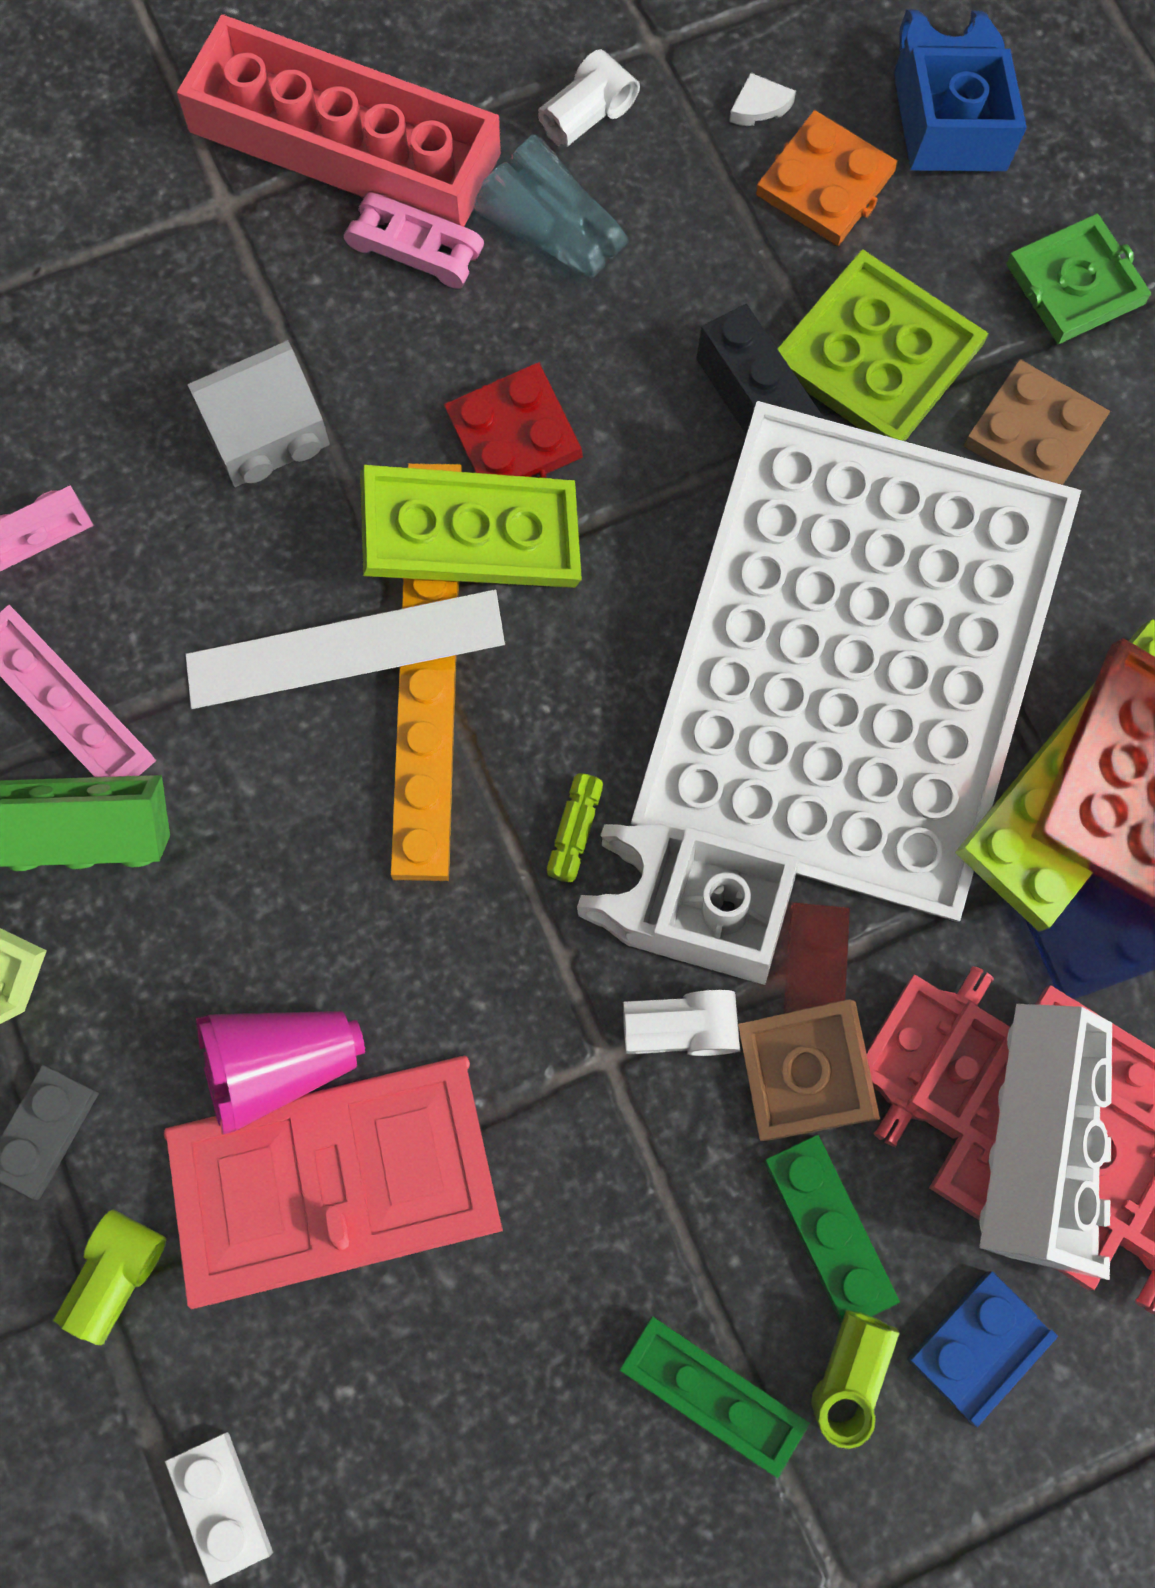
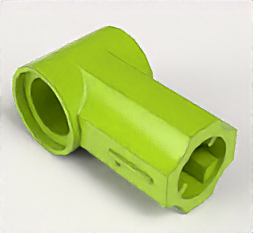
[53,1209,167,1345]
[811,1310,899,1449]

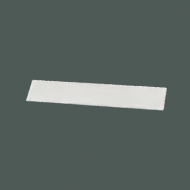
[186,590,505,709]

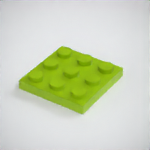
[778,249,989,441]

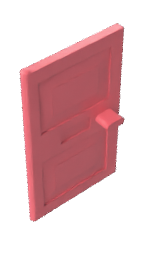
[164,1055,503,1310]

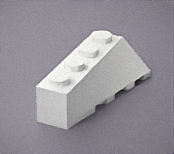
[979,1004,1112,1280]

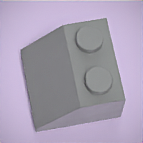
[187,340,330,487]

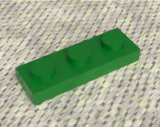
[763,1135,900,1324]
[619,1316,810,1479]

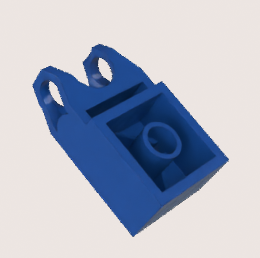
[894,9,1027,171]

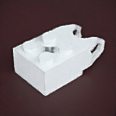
[577,824,799,985]

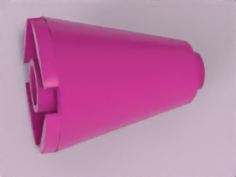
[195,1011,365,1135]

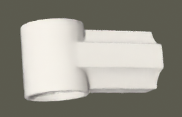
[538,49,640,146]
[623,990,740,1056]

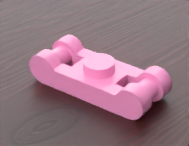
[344,192,484,289]

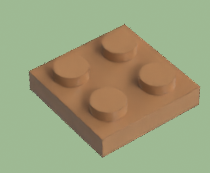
[964,359,1110,485]
[738,999,880,1141]

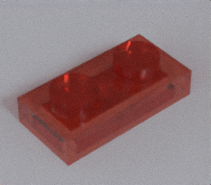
[784,903,850,1014]

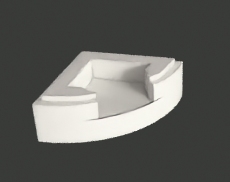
[729,73,796,126]

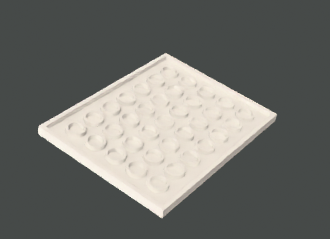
[631,401,1081,922]

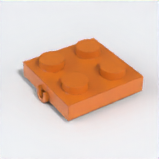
[756,110,897,246]

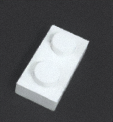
[165,1432,273,1585]

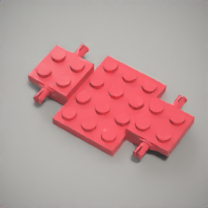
[866,966,1155,1315]

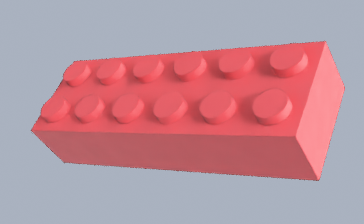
[177,14,501,227]

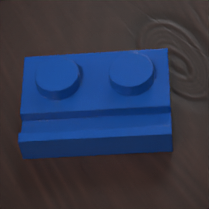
[907,1271,1058,1427]

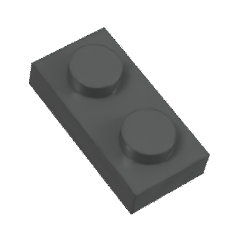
[0,1065,99,1200]

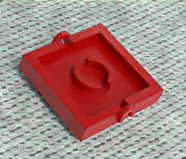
[444,362,583,478]

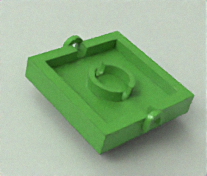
[1006,214,1151,344]

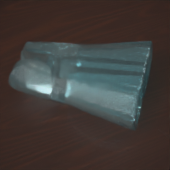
[474,134,629,279]

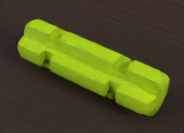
[547,773,603,882]

